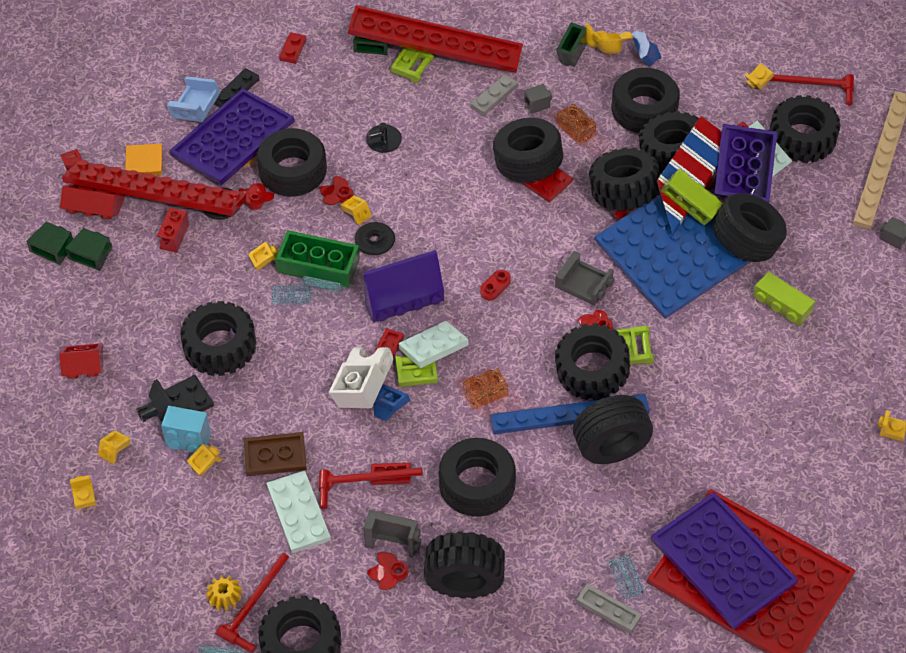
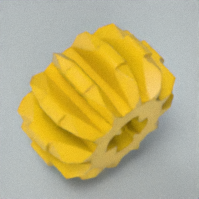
[206,575,242,611]

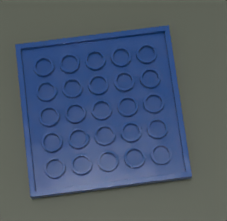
[594,194,751,319]

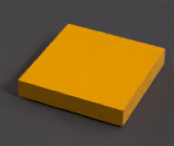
[125,143,163,175]

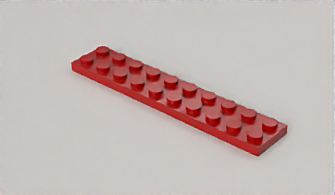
[348,5,523,73]
[62,160,246,216]

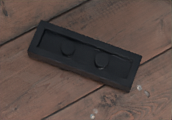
[214,68,260,108]

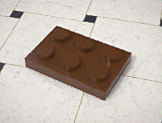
[244,432,307,476]

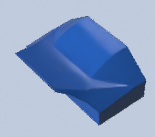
[632,31,662,67]
[374,384,410,421]

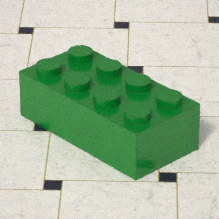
[276,230,360,288]

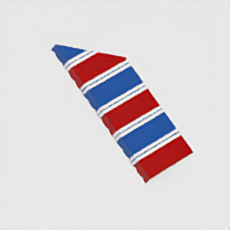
[657,116,722,237]

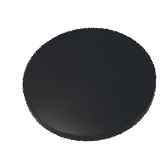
[366,122,402,153]

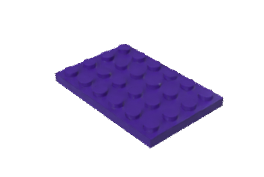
[169,89,295,186]
[651,492,798,630]

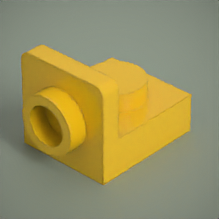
[744,63,774,90]
[340,195,372,225]
[248,241,279,270]
[877,410,906,442]
[98,430,131,464]
[187,444,223,476]
[70,475,96,510]

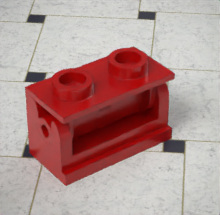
[157,208,189,253]

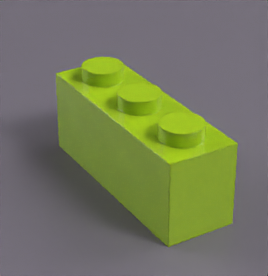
[661,168,723,225]
[753,271,815,326]

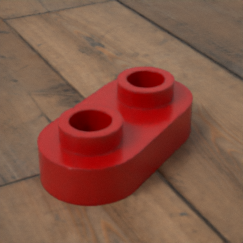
[480,270,511,301]

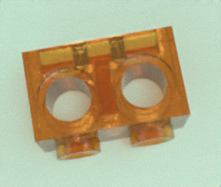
[557,103,596,145]
[463,368,508,410]

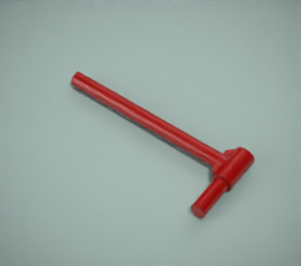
[770,74,854,106]
[319,467,423,509]
[216,553,289,653]

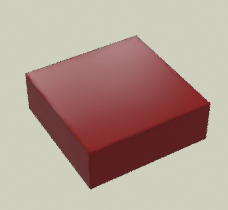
[60,149,82,170]

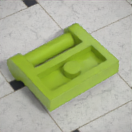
[391,47,434,83]
[616,326,655,365]
[395,356,438,387]

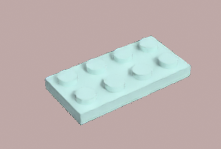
[266,470,331,553]

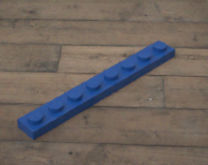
[491,394,650,435]

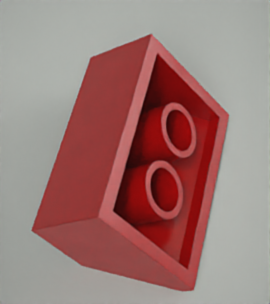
[60,184,126,219]

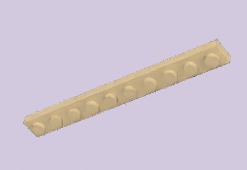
[853,91,906,230]

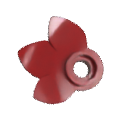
[319,176,354,205]
[238,183,274,210]
[578,310,613,330]
[367,552,409,590]

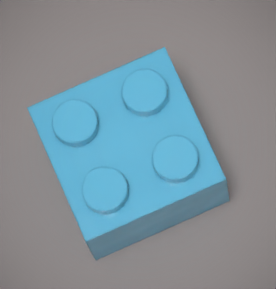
[161,406,211,453]

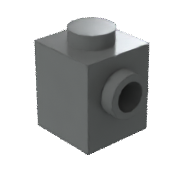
[524,84,552,114]
[880,217,906,250]

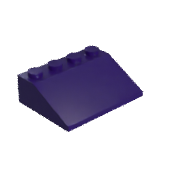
[714,124,777,203]
[363,250,444,323]

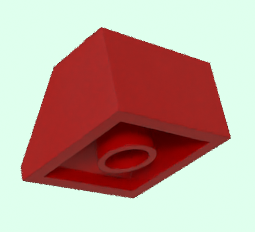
[59,343,103,379]

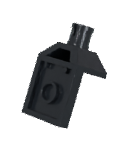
[136,375,214,423]

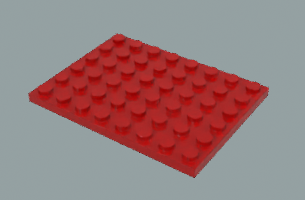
[647,488,856,653]

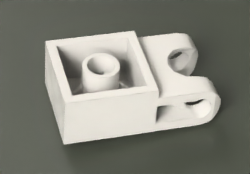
[329,347,393,408]

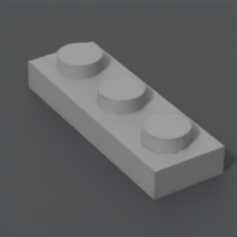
[470,74,518,116]
[576,584,642,634]

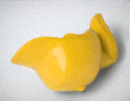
[585,23,633,55]

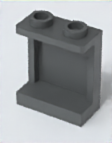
[555,251,615,306]
[364,510,421,558]

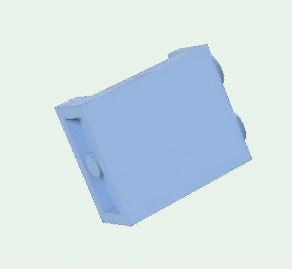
[167,76,221,122]

